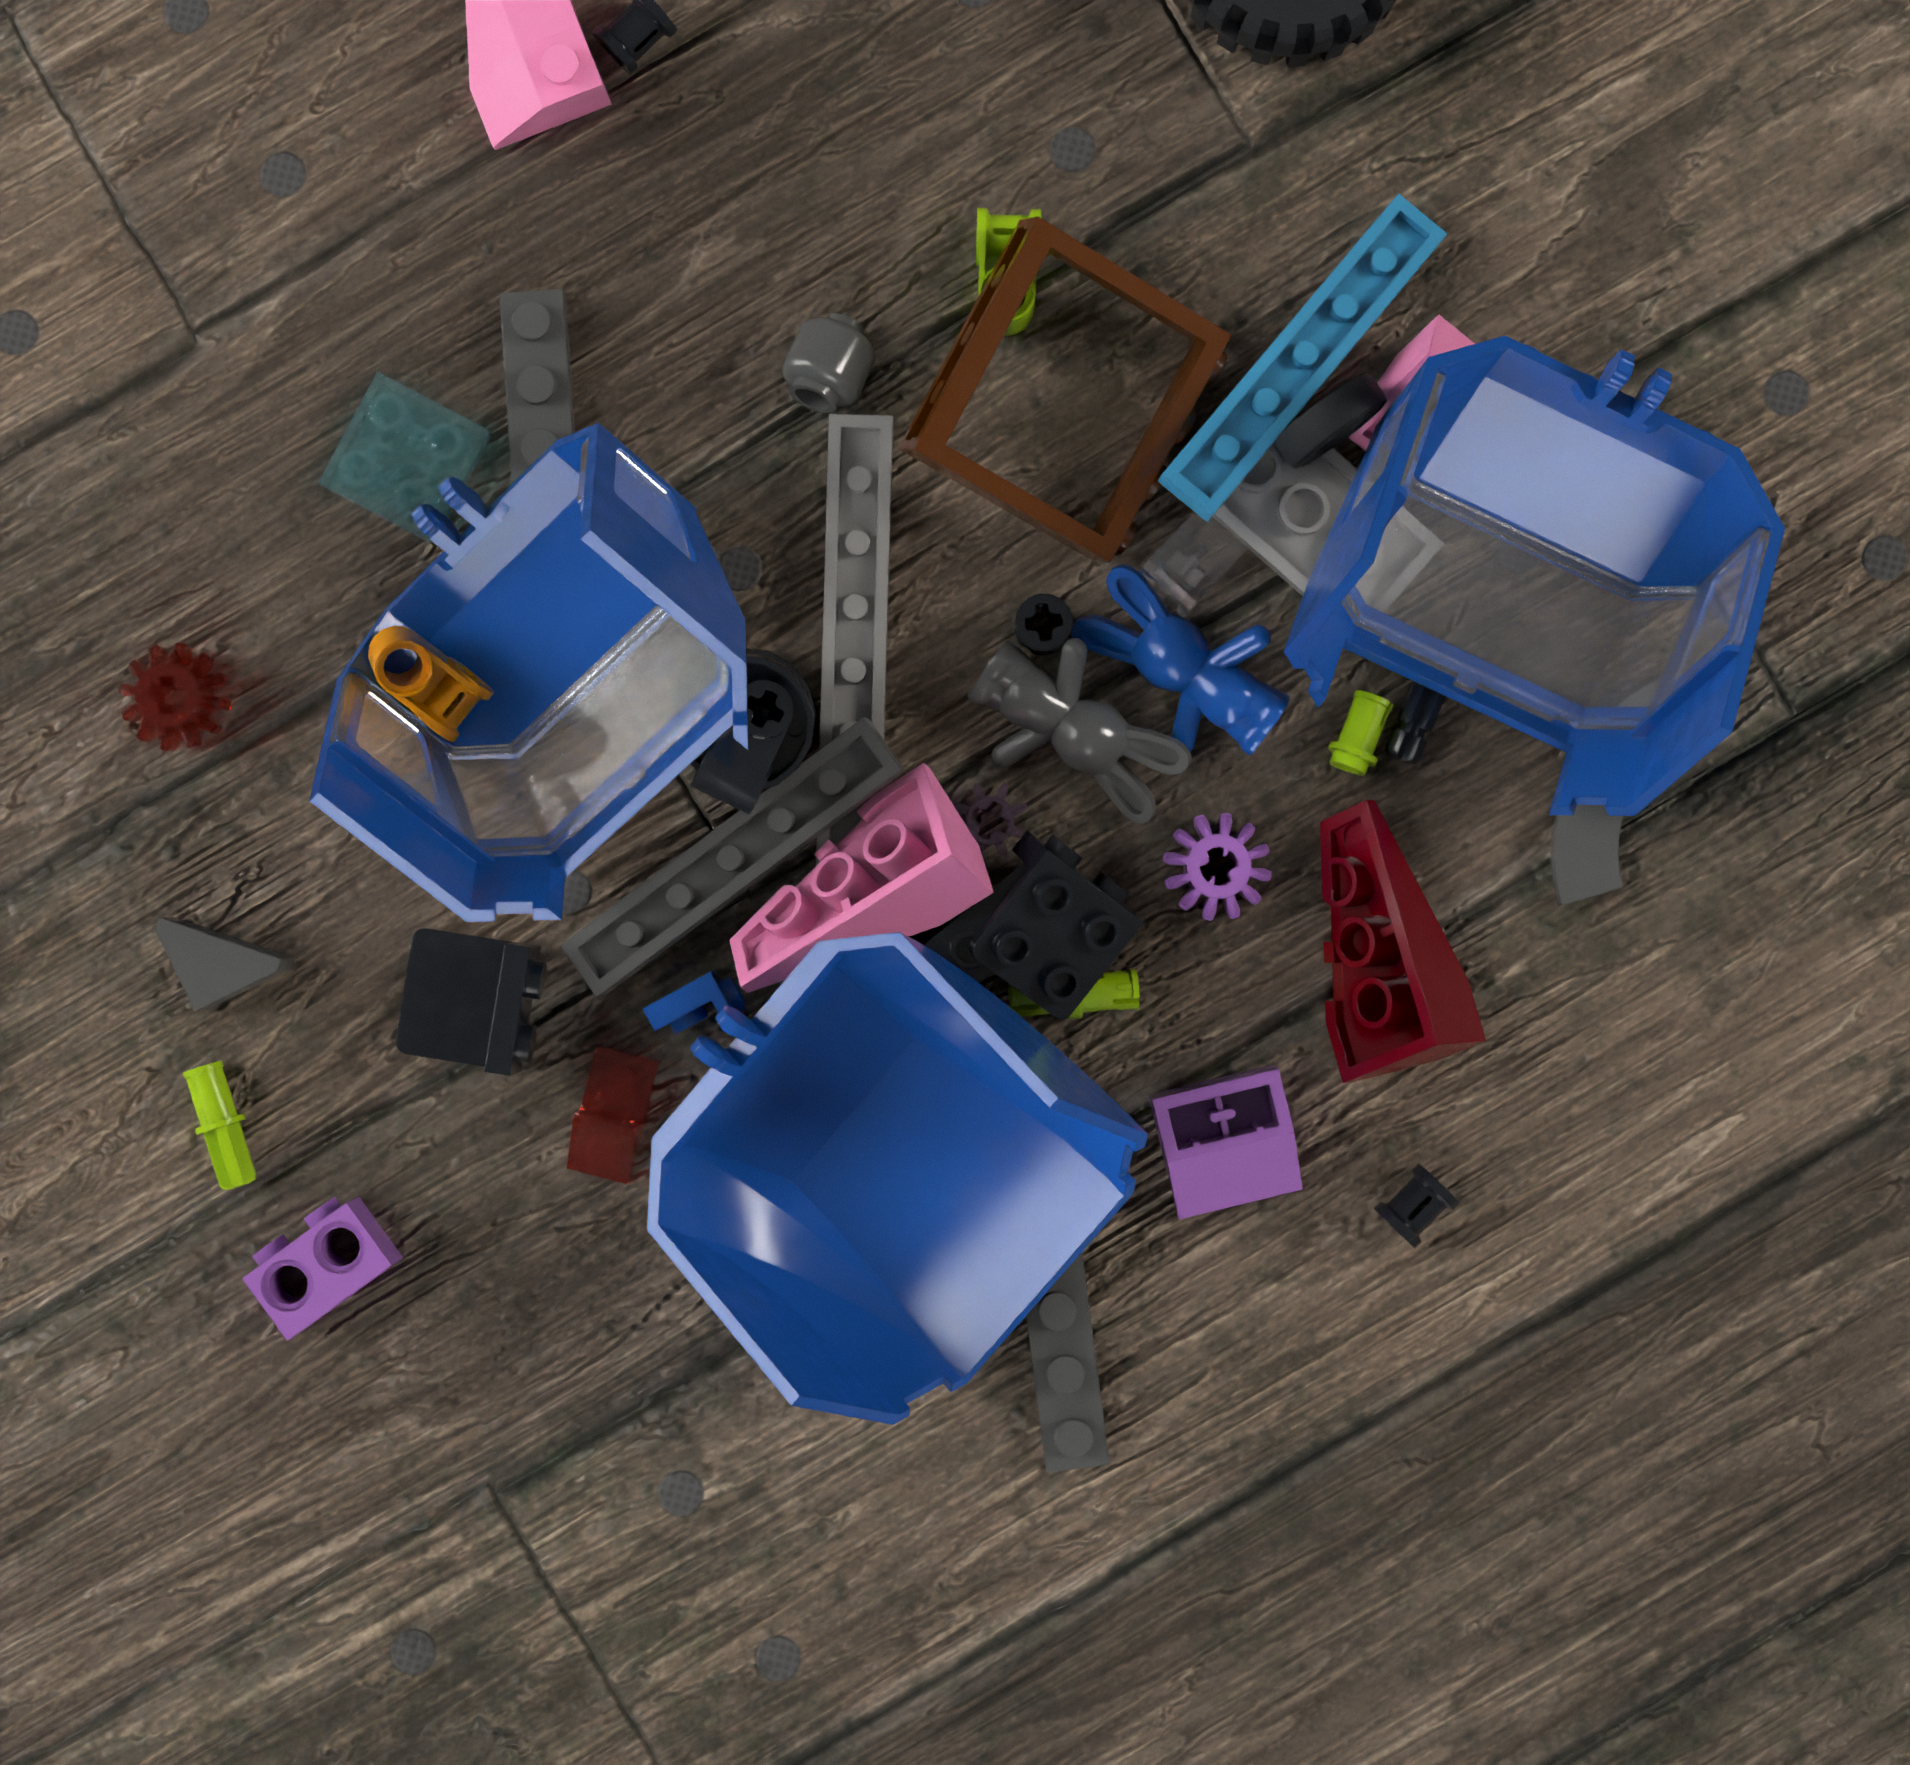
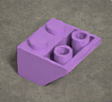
[1148,1065,1303,1219]

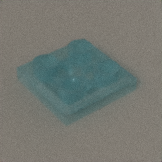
[318,371,493,545]

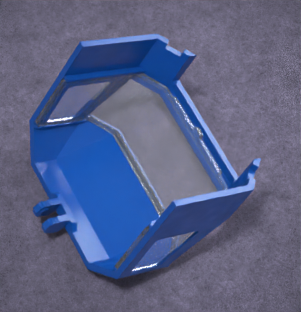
[1284,336,1785,816]
[309,422,748,922]

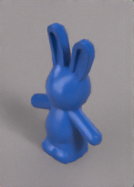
[1071,564,1290,755]

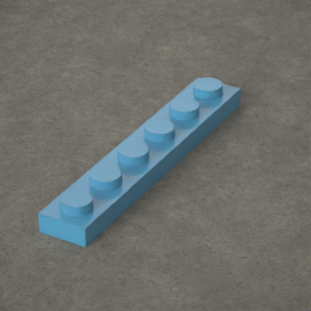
[1158,193,1447,522]

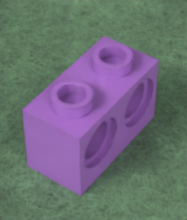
[242,1197,403,1341]

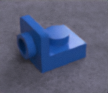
[643,969,748,1034]

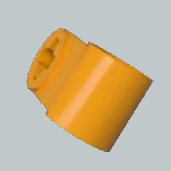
[368,626,494,743]

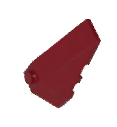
[1320,800,1486,1083]

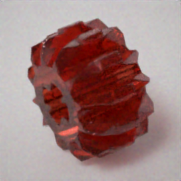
[118,643,232,752]

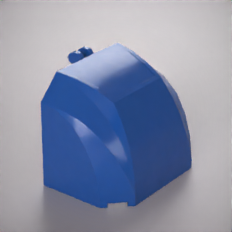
[647,932,1148,1425]

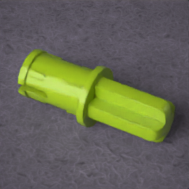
[183,1061,257,1190]

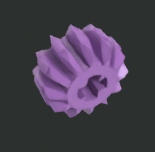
[1162,813,1272,921]

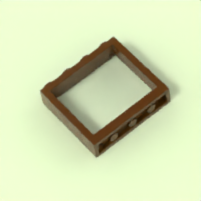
[898,217,1232,563]

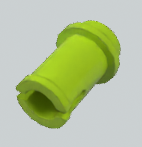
[1328,690,1394,776]

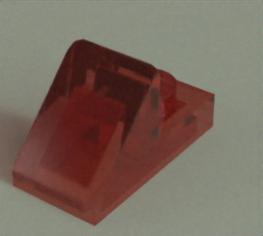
[567,1045,661,1184]

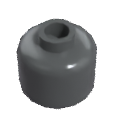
[782,313,875,413]

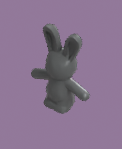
[967,638,1191,824]

